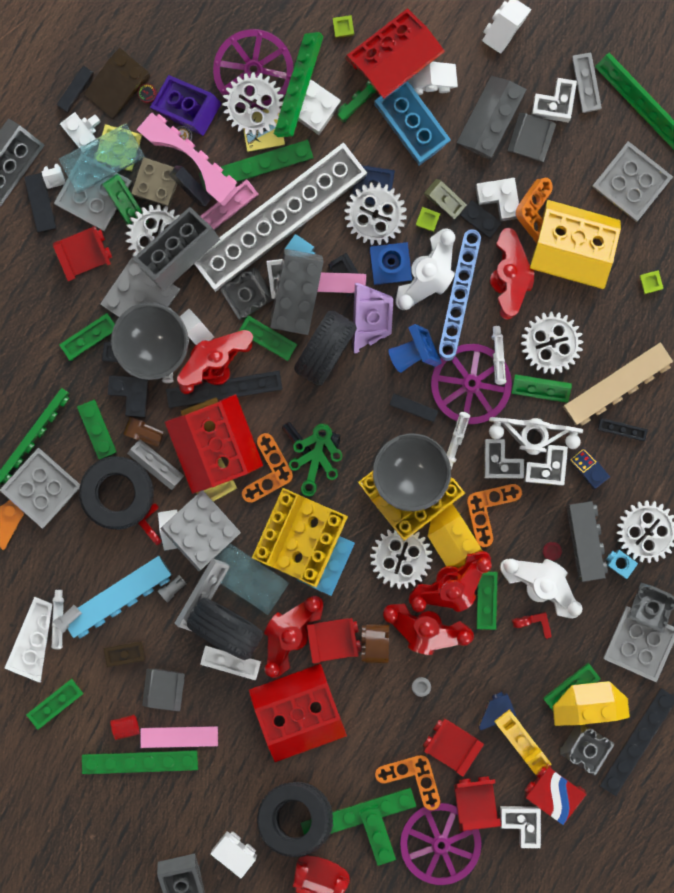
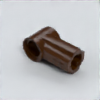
[123,416,164,447]

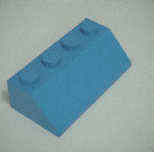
[374,81,451,166]

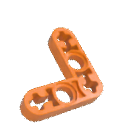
[516,177,553,243]
[242,433,293,503]
[467,484,522,547]
[375,755,440,811]

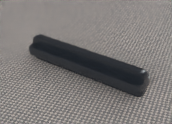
[282,422,322,471]

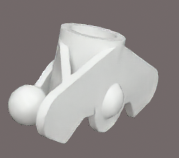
[395,229,455,310]
[489,417,583,455]
[500,559,583,618]

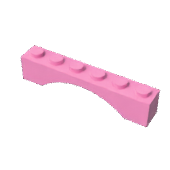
[137,113,239,206]

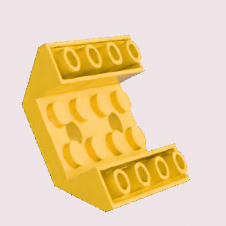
[530,200,621,289]
[358,471,465,541]
[252,488,348,588]

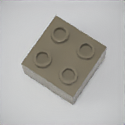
[131,157,177,209]

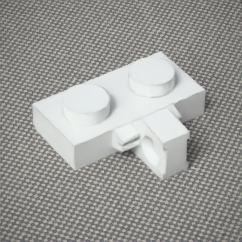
[60,112,101,154]

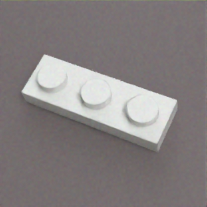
[200,646,261,680]

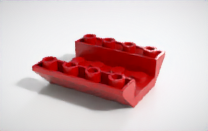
[345,8,445,99]
[165,394,263,494]
[249,663,347,762]

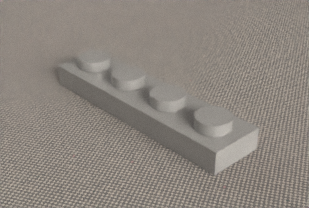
[175,558,230,631]

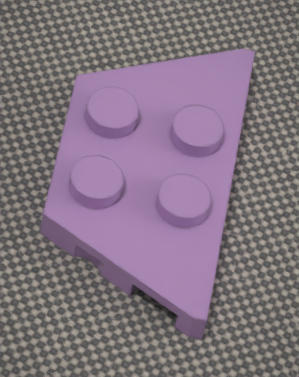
[352,283,393,353]

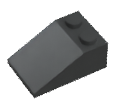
[157,854,205,893]

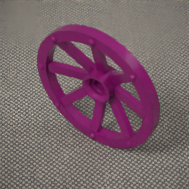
[213,29,293,109]
[431,344,512,424]
[400,803,481,885]

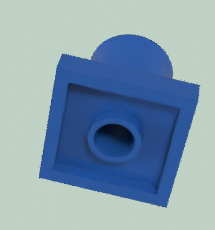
[370,242,412,285]
[389,324,442,373]

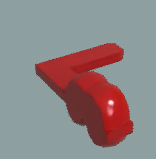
[138,503,162,546]
[512,612,552,639]

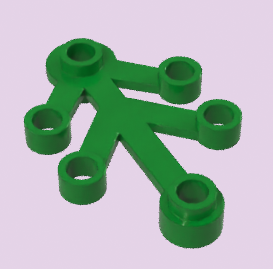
[289,423,343,496]

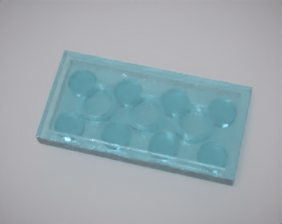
[59,123,145,194]
[213,543,289,615]

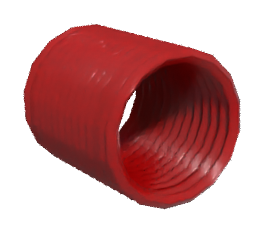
[110,714,140,740]

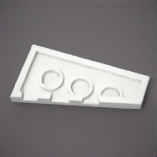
[5,597,52,682]

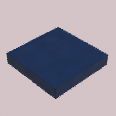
[352,165,395,209]

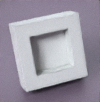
[42,164,65,189]

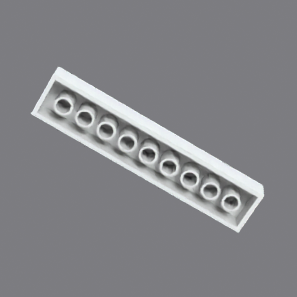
[194,142,367,292]

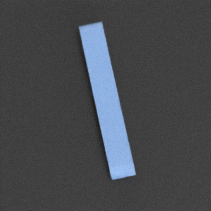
[439,230,481,361]

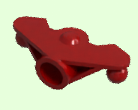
[490,228,534,320]
[177,330,253,394]
[409,551,492,612]
[264,596,324,678]
[383,603,474,655]

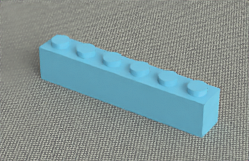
[67,556,172,638]

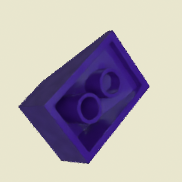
[150,75,222,136]

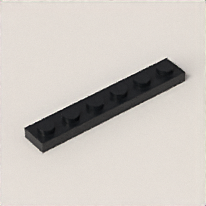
[166,370,283,408]
[599,688,674,796]

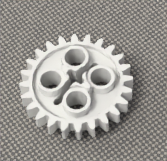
[222,72,284,135]
[345,182,407,245]
[125,205,180,257]
[521,312,583,374]
[616,501,674,563]
[370,529,432,590]

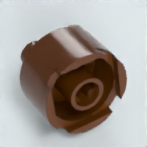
[362,624,389,663]

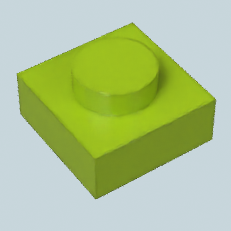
[333,15,354,38]
[416,207,440,232]
[639,270,663,294]

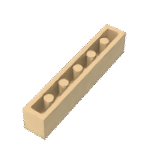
[563,342,673,426]

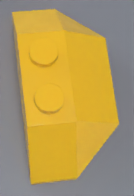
[428,504,482,568]
[553,681,630,726]

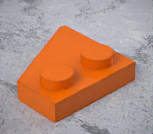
[0,500,25,550]

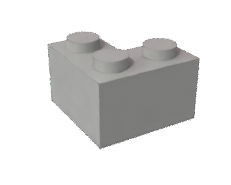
[484,439,524,479]

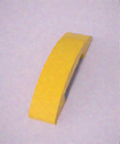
[494,709,552,775]

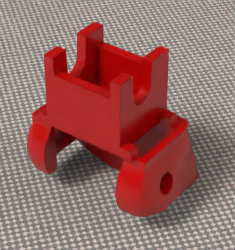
[293,856,350,893]

